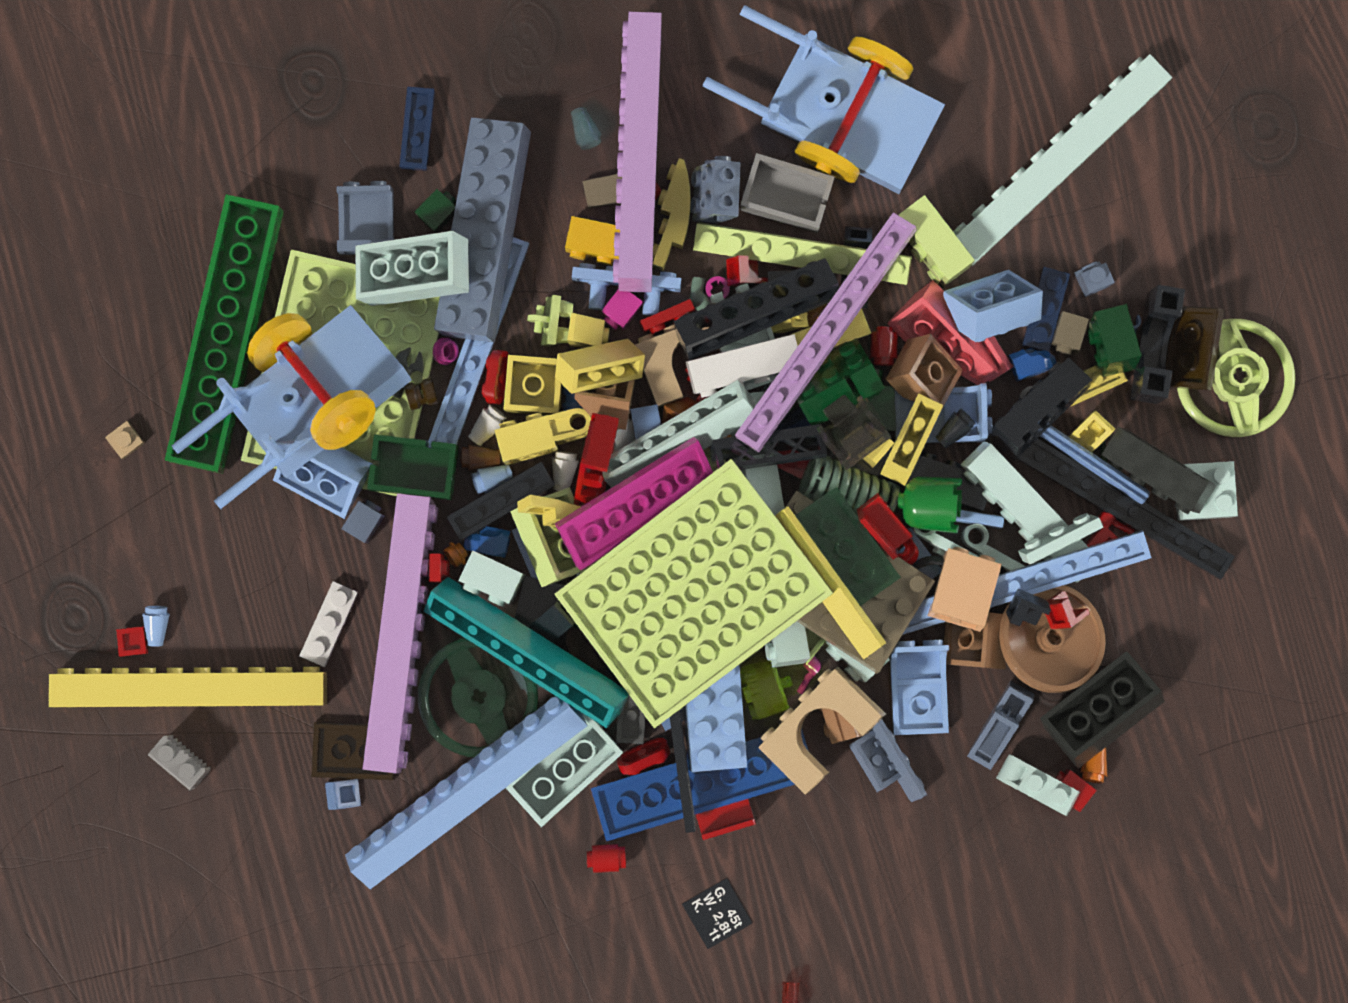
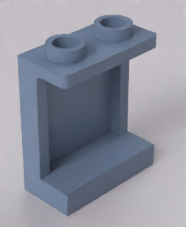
[337,181,394,255]

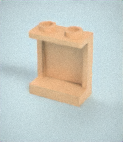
[927,547,1002,632]

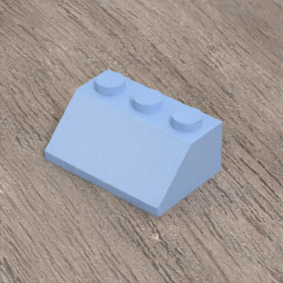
[943,270,1043,342]
[273,447,372,519]

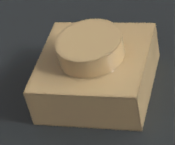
[105,421,145,459]

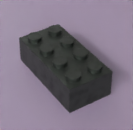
[1040,651,1165,769]

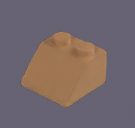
[886,334,963,410]
[575,380,635,430]
[944,612,1006,669]

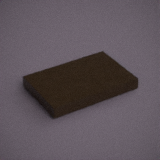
[1166,306,1224,391]
[311,722,395,780]

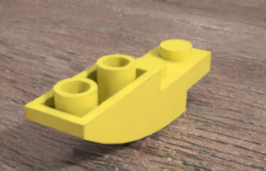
[653,158,690,271]

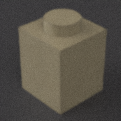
[1051,311,1089,355]

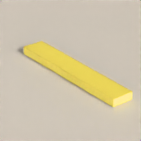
[775,507,886,659]

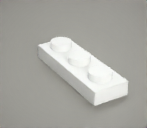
[299,581,359,667]

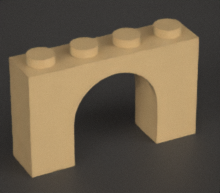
[635,325,710,408]
[758,667,886,795]

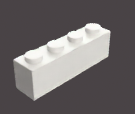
[686,334,798,398]

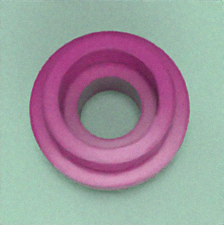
[433,338,459,365]

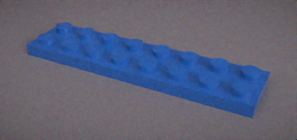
[591,729,808,841]

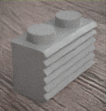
[148,735,211,790]

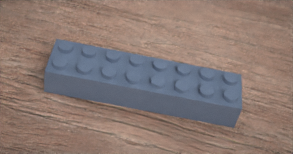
[434,118,531,343]

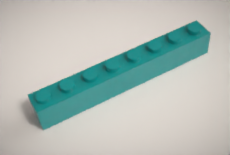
[424,577,629,728]

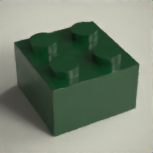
[1086,304,1142,377]

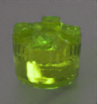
[740,659,793,720]

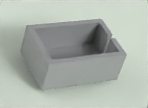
[740,153,834,233]

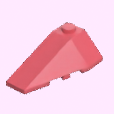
[887,280,999,385]

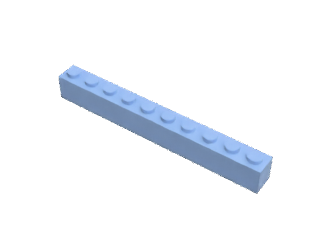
[345,696,588,889]

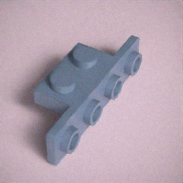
[849,719,927,802]

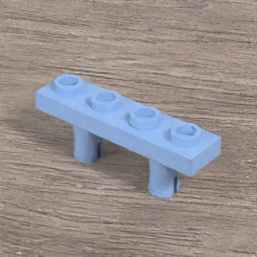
[572,263,681,316]

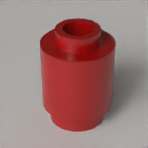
[870,326,898,366]
[587,844,626,873]

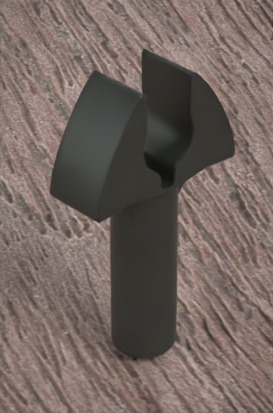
[392,347,424,399]

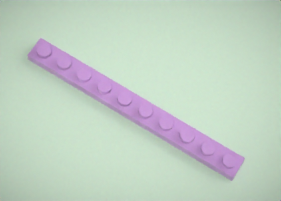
[735,213,917,452]

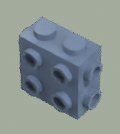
[690,156,740,224]

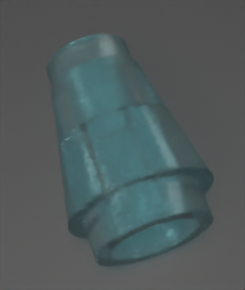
[571,107,601,150]

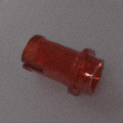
[782,981,800,1003]

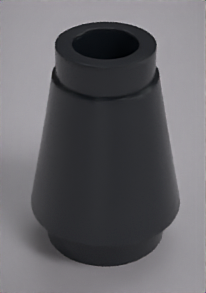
[935,409,976,449]

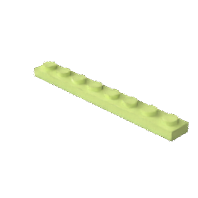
[693,222,912,285]

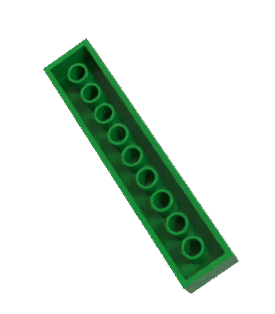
[165,194,284,474]

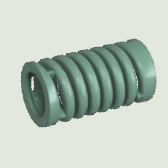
[798,456,900,522]

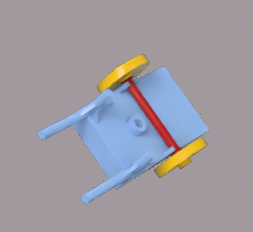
[703,5,945,194]
[171,305,412,509]

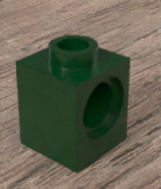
[415,189,457,233]

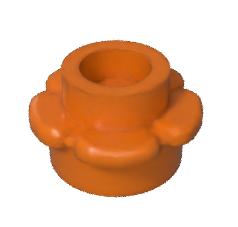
[443,542,468,568]

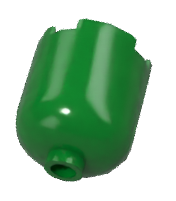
[898,477,962,533]

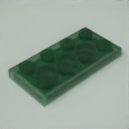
[795,487,901,606]

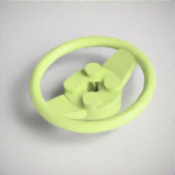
[1177,319,1295,437]

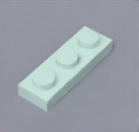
[1018,513,1103,564]

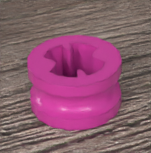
[706,276,730,300]

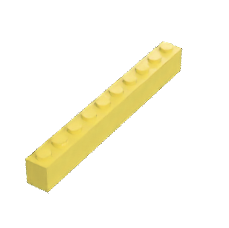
[49,667,327,707]

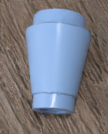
[471,465,513,494]
[142,606,170,646]

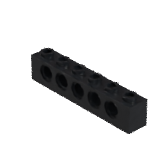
[673,258,839,361]

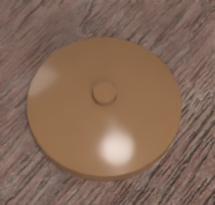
[999,585,1106,693]

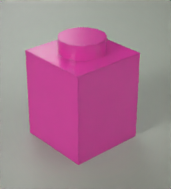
[602,289,643,331]

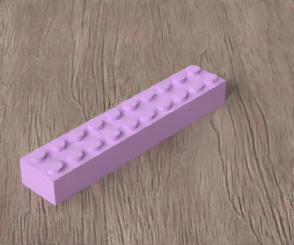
[613,12,661,292]
[363,494,439,773]

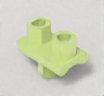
[527,295,573,347]

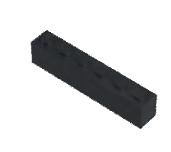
[828,426,987,512]

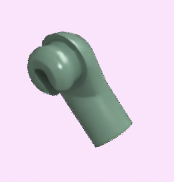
[690,277,711,311]

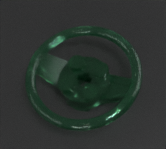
[418,638,538,757]

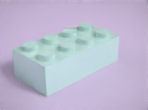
[356,231,469,306]
[506,714,624,827]

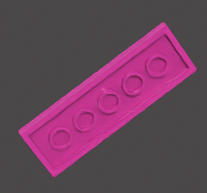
[554,437,713,571]

